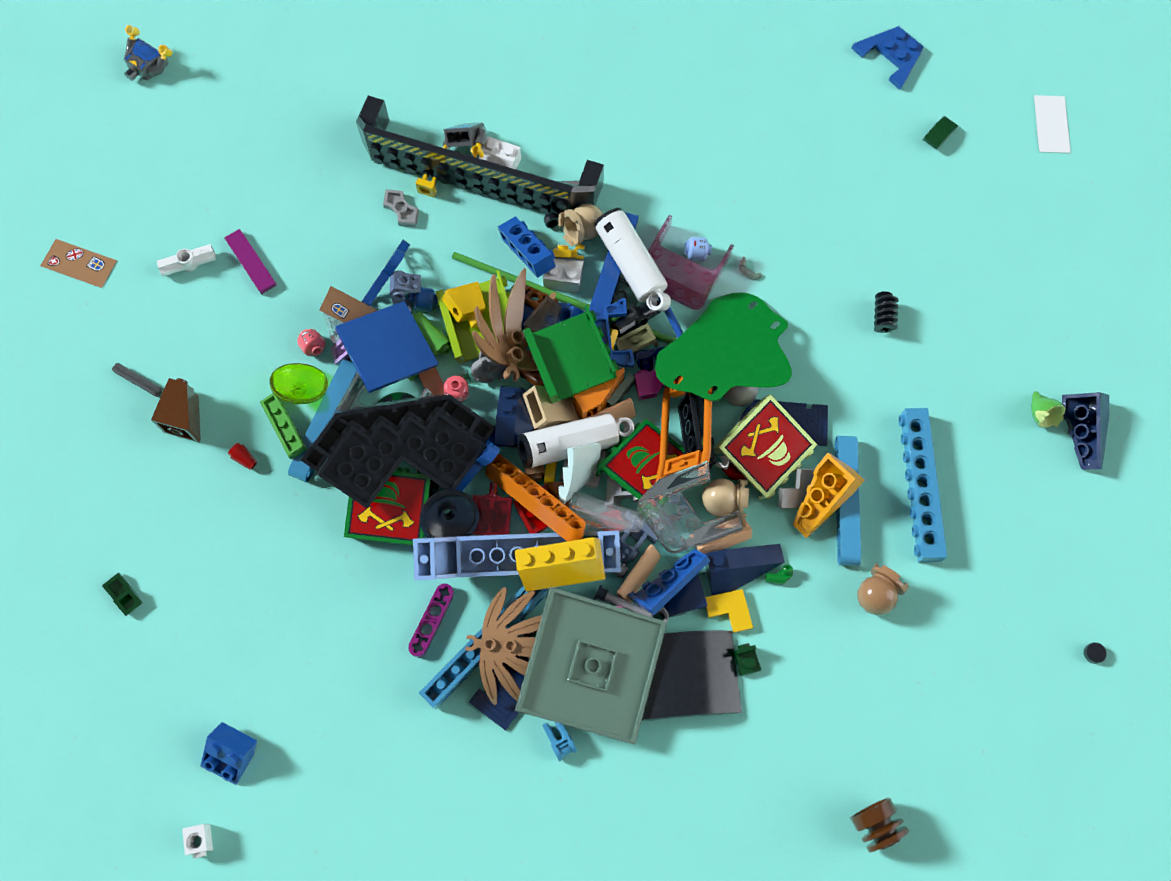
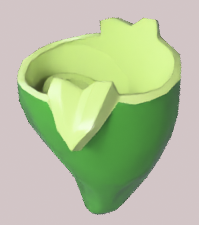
[1031,391,1066,428]

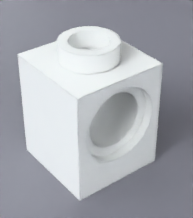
[182,824,213,859]

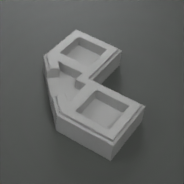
[778,468,815,508]

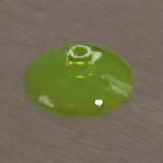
[269,363,328,405]

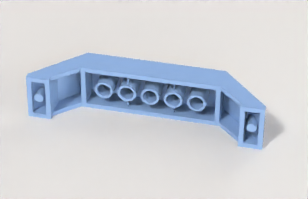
[413,531,621,580]

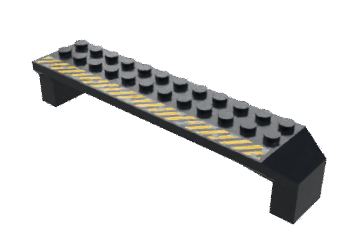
[356,95,604,217]

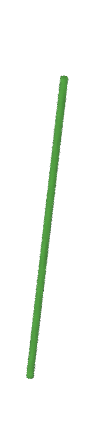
[452,252,676,344]

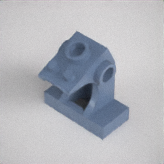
[390,270,421,314]
[619,510,661,564]

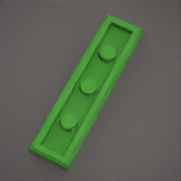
[260,391,308,460]

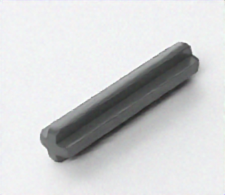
[112,363,163,397]

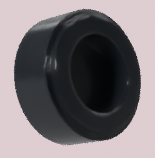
[1084,642,1107,664]

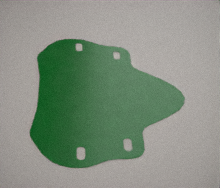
[655,292,792,401]

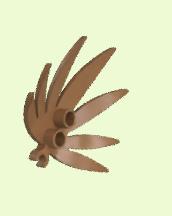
[472,268,556,382]
[465,587,542,705]

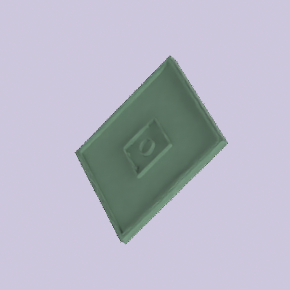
[515,587,667,745]

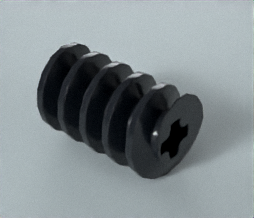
[874,291,899,333]

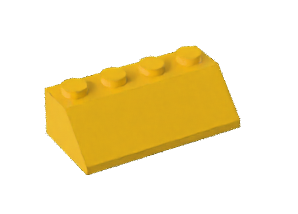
[515,537,605,592]

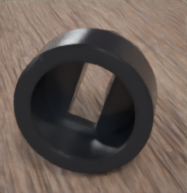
[544,212,559,229]

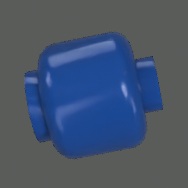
[410,286,437,312]

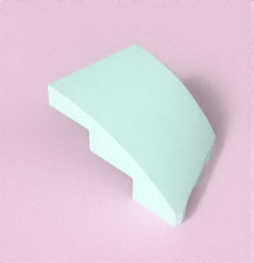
[559,443,601,504]

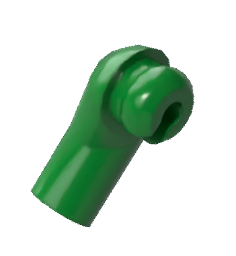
[765,564,793,584]

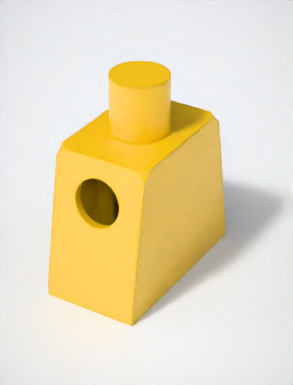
[442,281,485,328]

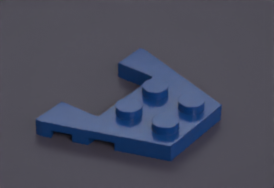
[851,26,924,90]
[593,298,634,368]

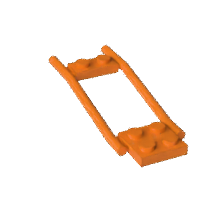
[655,376,712,497]

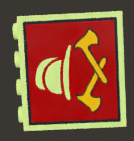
[713,394,817,499]

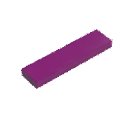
[224,229,277,295]

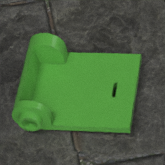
[408,312,451,381]

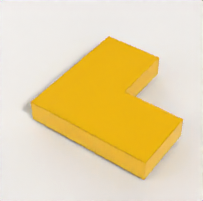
[705,589,753,633]

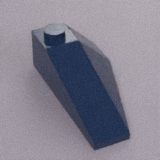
[1062,392,1109,470]

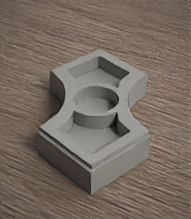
[383,189,419,227]

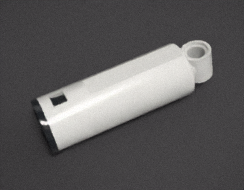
[594,208,671,311]
[517,413,634,469]

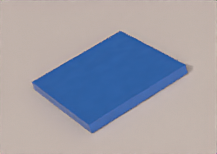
[335,301,439,393]

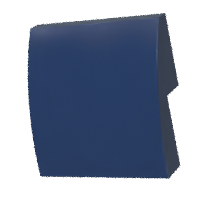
[664,574,708,618]

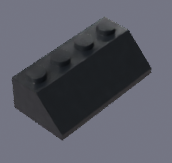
[678,392,717,472]

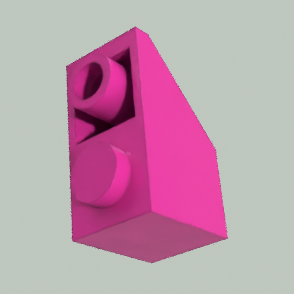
[634,370,664,401]

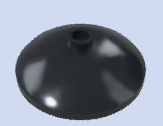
[419,489,479,538]

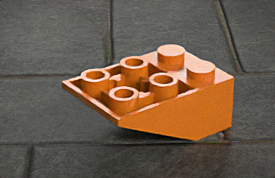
[573,368,625,420]

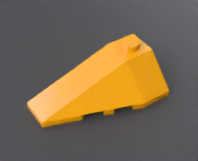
[793,453,864,538]

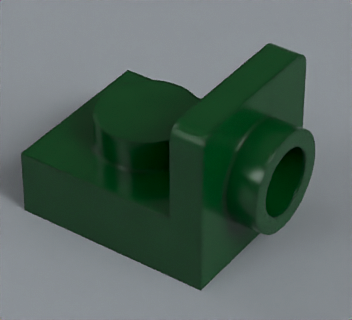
[734,643,761,676]

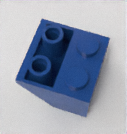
[200,722,257,785]

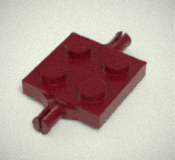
[473,483,512,536]

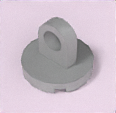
[471,351,506,383]

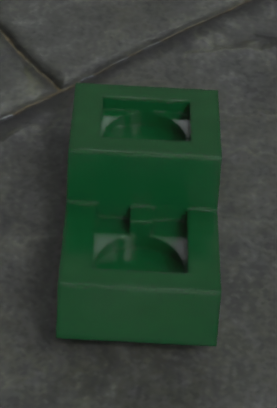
[922,116,958,150]
[102,573,143,616]

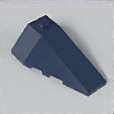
[705,544,785,596]

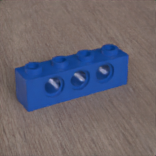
[498,216,556,278]

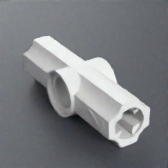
[157,244,216,277]

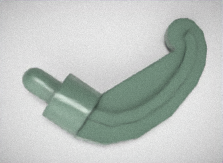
[739,256,762,280]

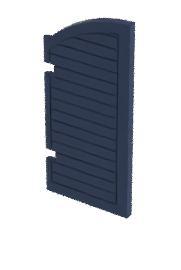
[739,399,828,446]
[469,655,530,731]

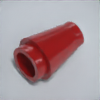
[228,443,258,470]

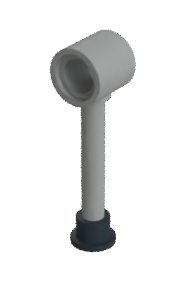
[594,585,669,622]

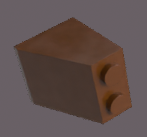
[151,378,201,443]

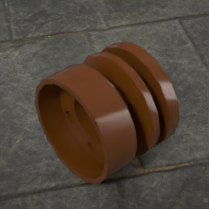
[850,797,909,852]

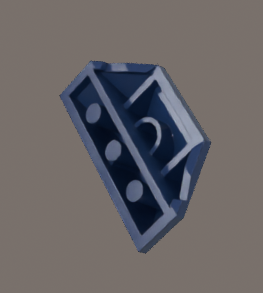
[494,385,535,448]

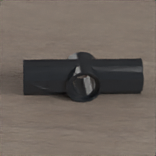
[610,300,661,337]

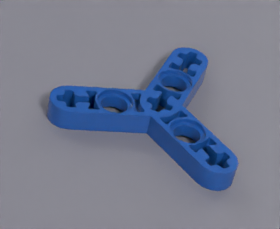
[361,239,411,306]
[455,424,500,491]

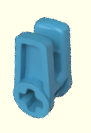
[542,722,578,762]

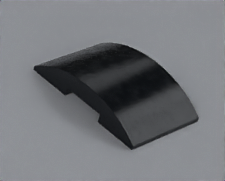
[641,630,742,722]

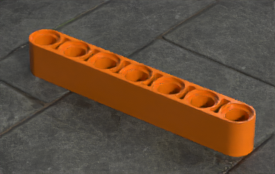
[485,454,586,542]

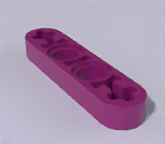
[408,583,454,658]

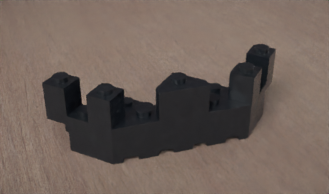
[301,392,495,509]

